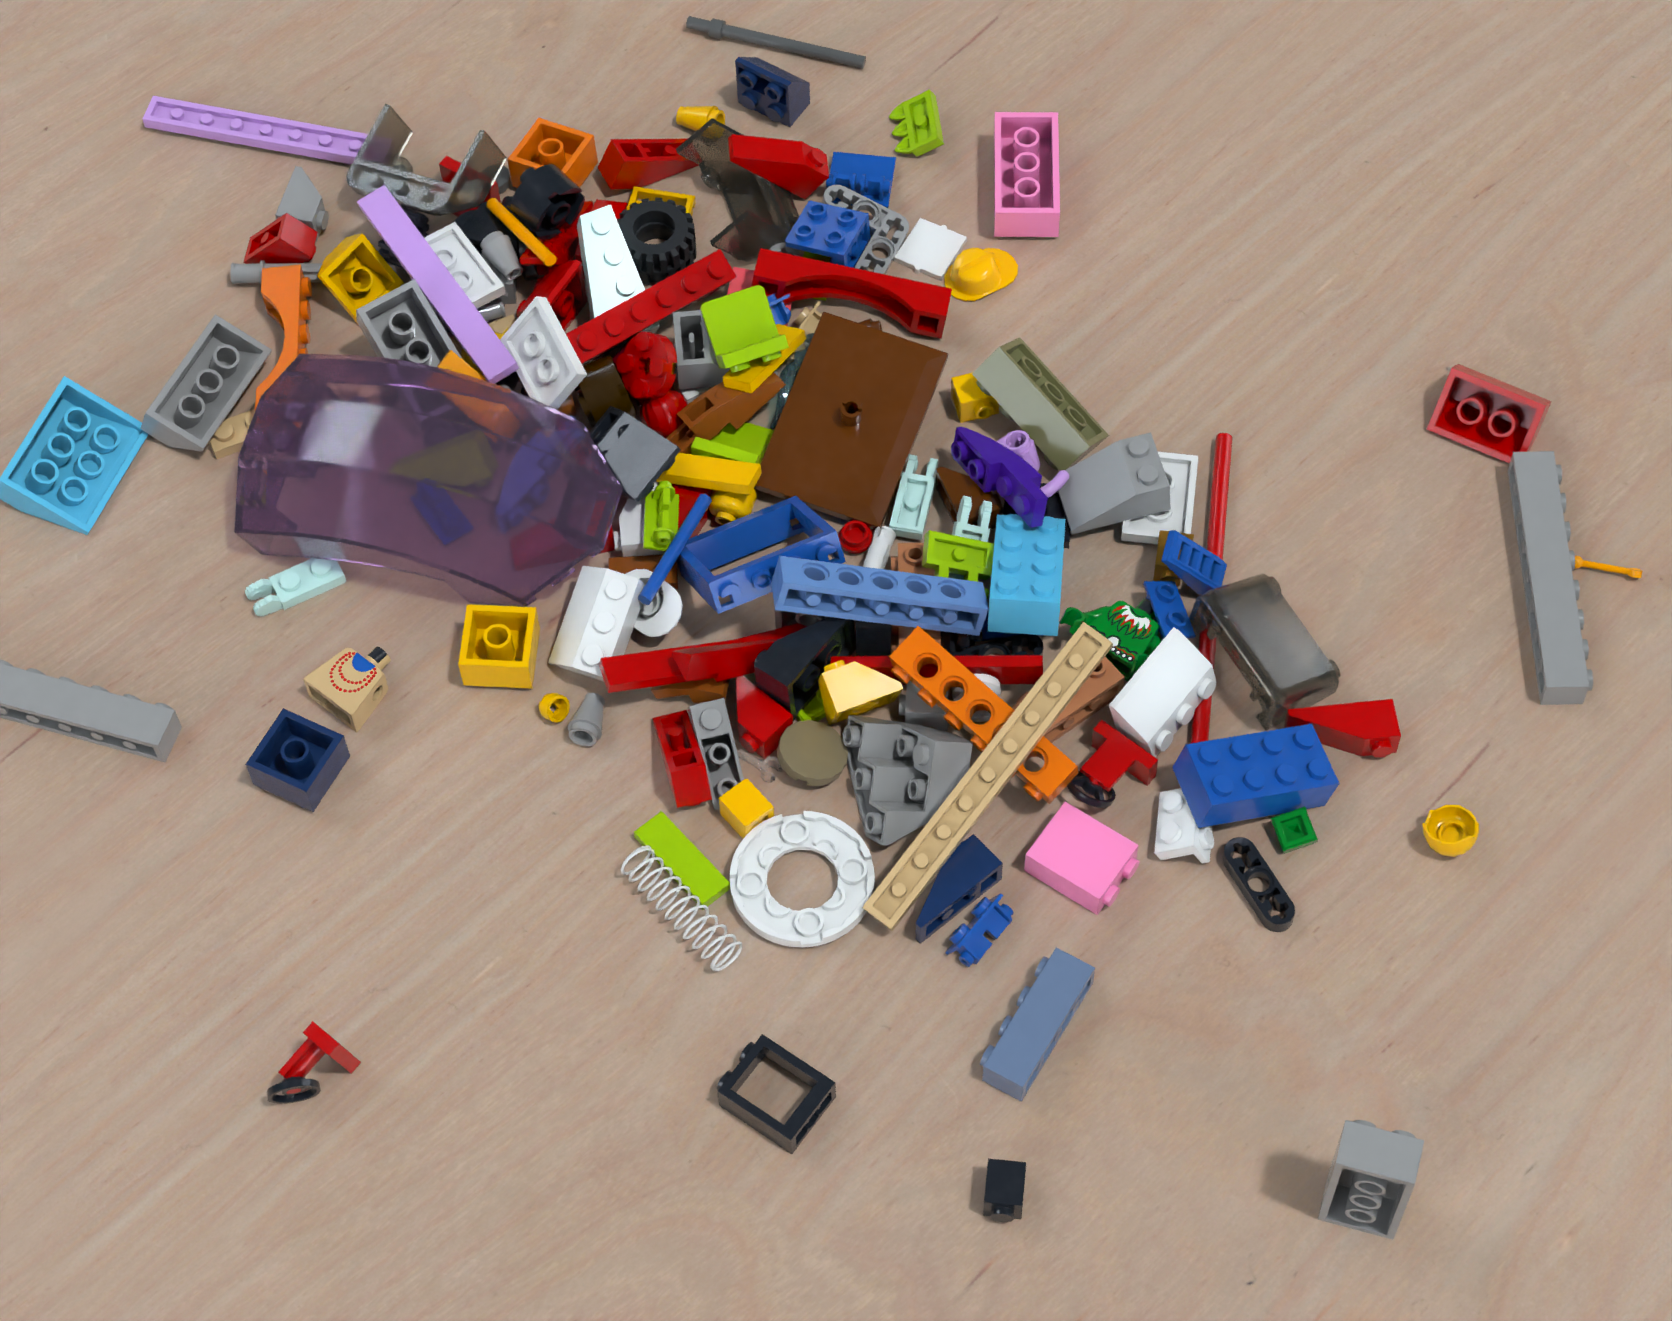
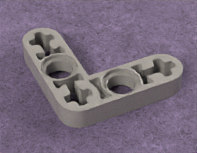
[821,185,909,275]

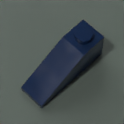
[916,834,1003,944]

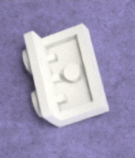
[1154,788,1214,864]

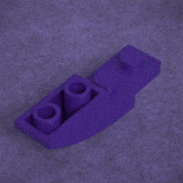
[951,427,1048,528]

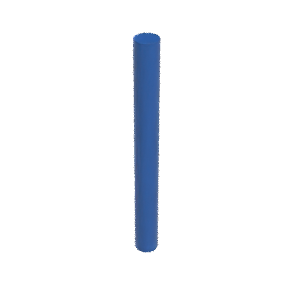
[638,494,712,605]

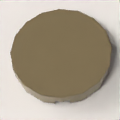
[777,720,848,786]

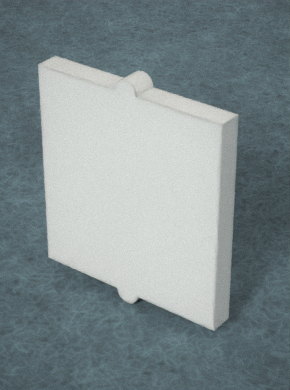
[894,218,967,281]

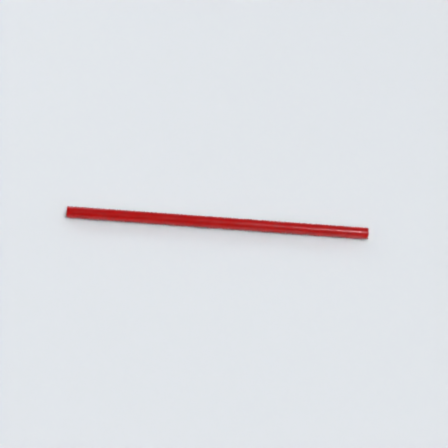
[1190,433,1233,744]

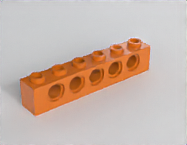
[889,626,1078,805]

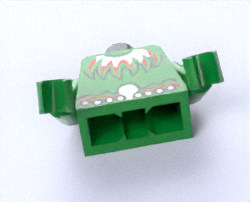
[1059,599,1162,682]

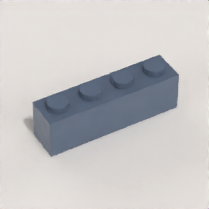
[980,947,1095,1102]

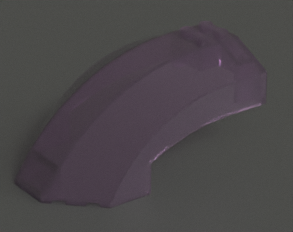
[234,354,623,607]

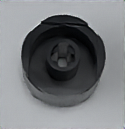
[507,164,585,240]

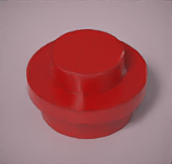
[838,520,872,554]

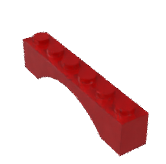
[751,248,952,339]
[566,249,737,366]

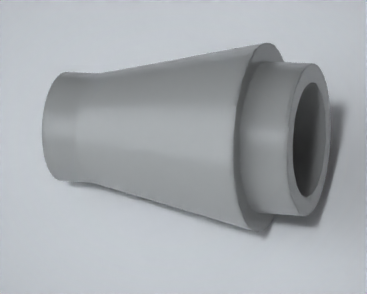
[480,231,523,281]
[568,693,605,746]

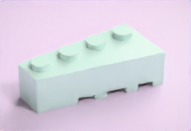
[577,205,660,351]

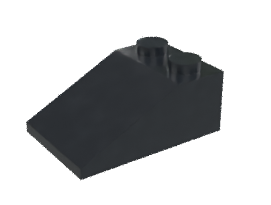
[754,617,856,721]

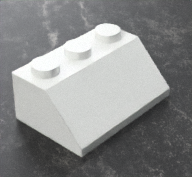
[548,566,645,682]
[1109,627,1217,757]

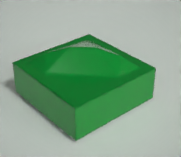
[1271,806,1318,854]

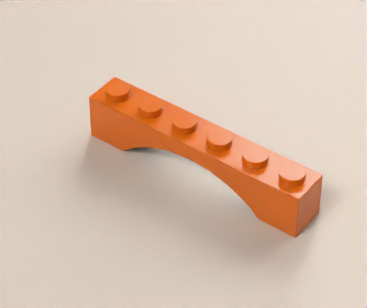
[255,264,312,435]

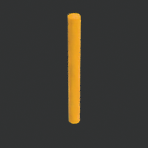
[487,198,556,266]

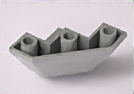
[843,715,973,846]

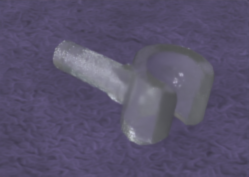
[737,749,782,783]

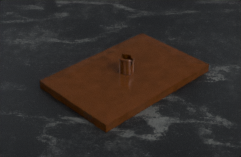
[754,311,948,530]

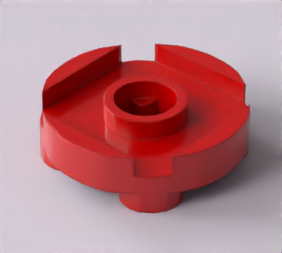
[616,331,677,399]

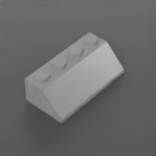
[140,314,272,451]

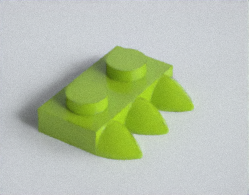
[889,89,944,157]

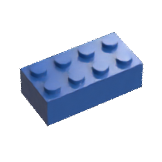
[1172,724,1340,828]

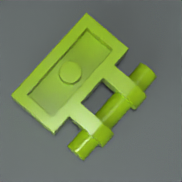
[922,530,994,599]

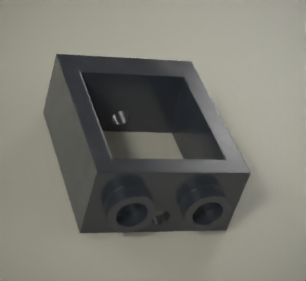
[717,1034,836,1154]

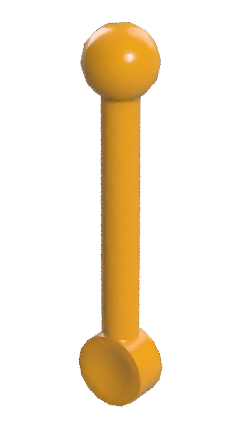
[1574,556,1643,578]

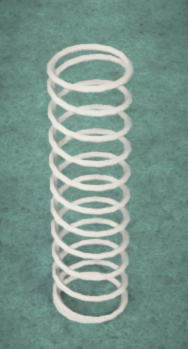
[621,845,742,971]

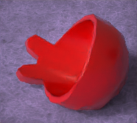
[636,390,688,438]

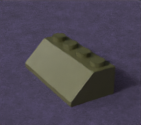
[972,338,1109,471]

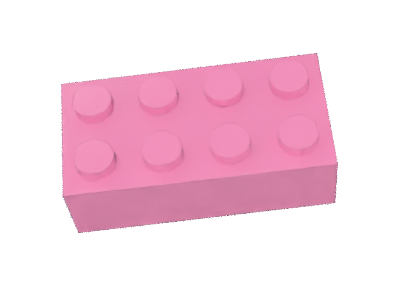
[994,112,1060,237]

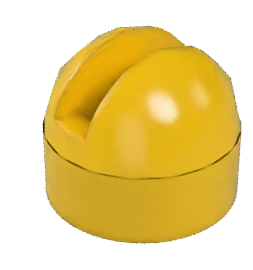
[539,693,570,723]

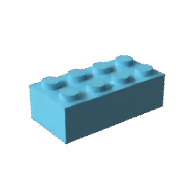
[988,514,1065,636]

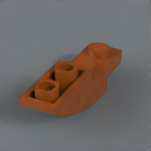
[666,372,786,454]

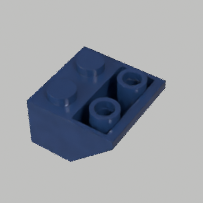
[735,57,810,127]

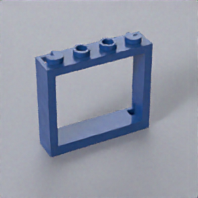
[677,496,846,614]

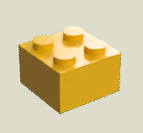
[458,604,540,689]

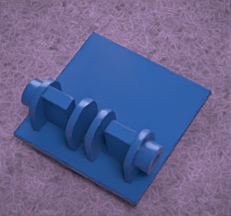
[826,152,896,208]

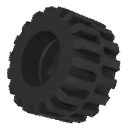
[617,198,697,285]

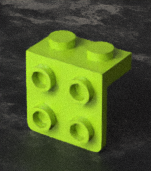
[700,285,789,373]
[691,422,774,464]

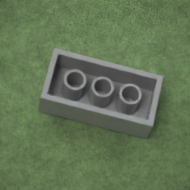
[356,279,462,433]
[1318,1120,1424,1240]

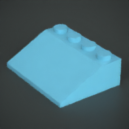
[0,376,148,535]

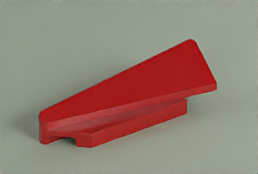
[672,623,807,682]

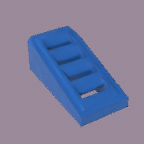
[1161,530,1227,595]

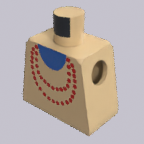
[304,646,391,732]

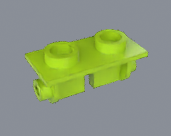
[643,481,679,551]

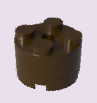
[575,355,637,428]

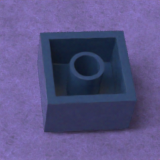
[245,708,350,812]

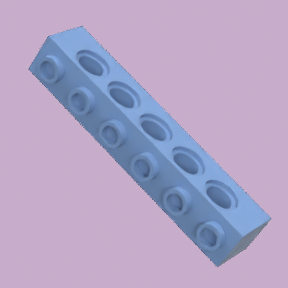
[771,556,989,636]

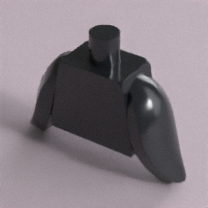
[452,196,539,280]

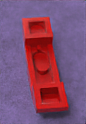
[519,201,593,266]

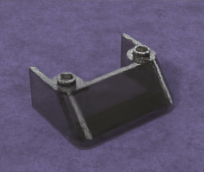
[346,104,507,216]
[676,118,799,262]

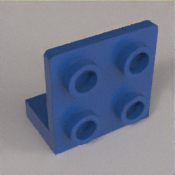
[785,201,871,268]

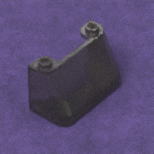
[1189,573,1341,731]

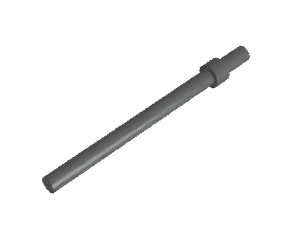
[686,16,866,69]

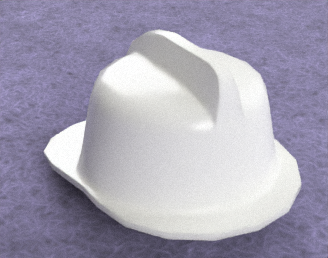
[626,569,683,637]

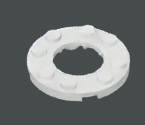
[730,811,875,948]

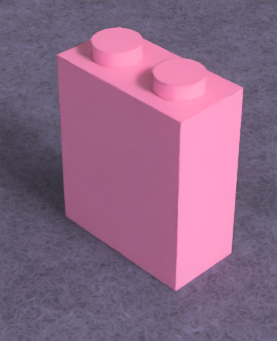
[1024,802,1140,915]

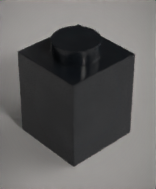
[983,1158,1026,1222]

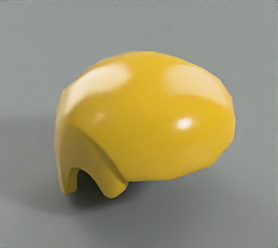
[1422,805,1479,857]

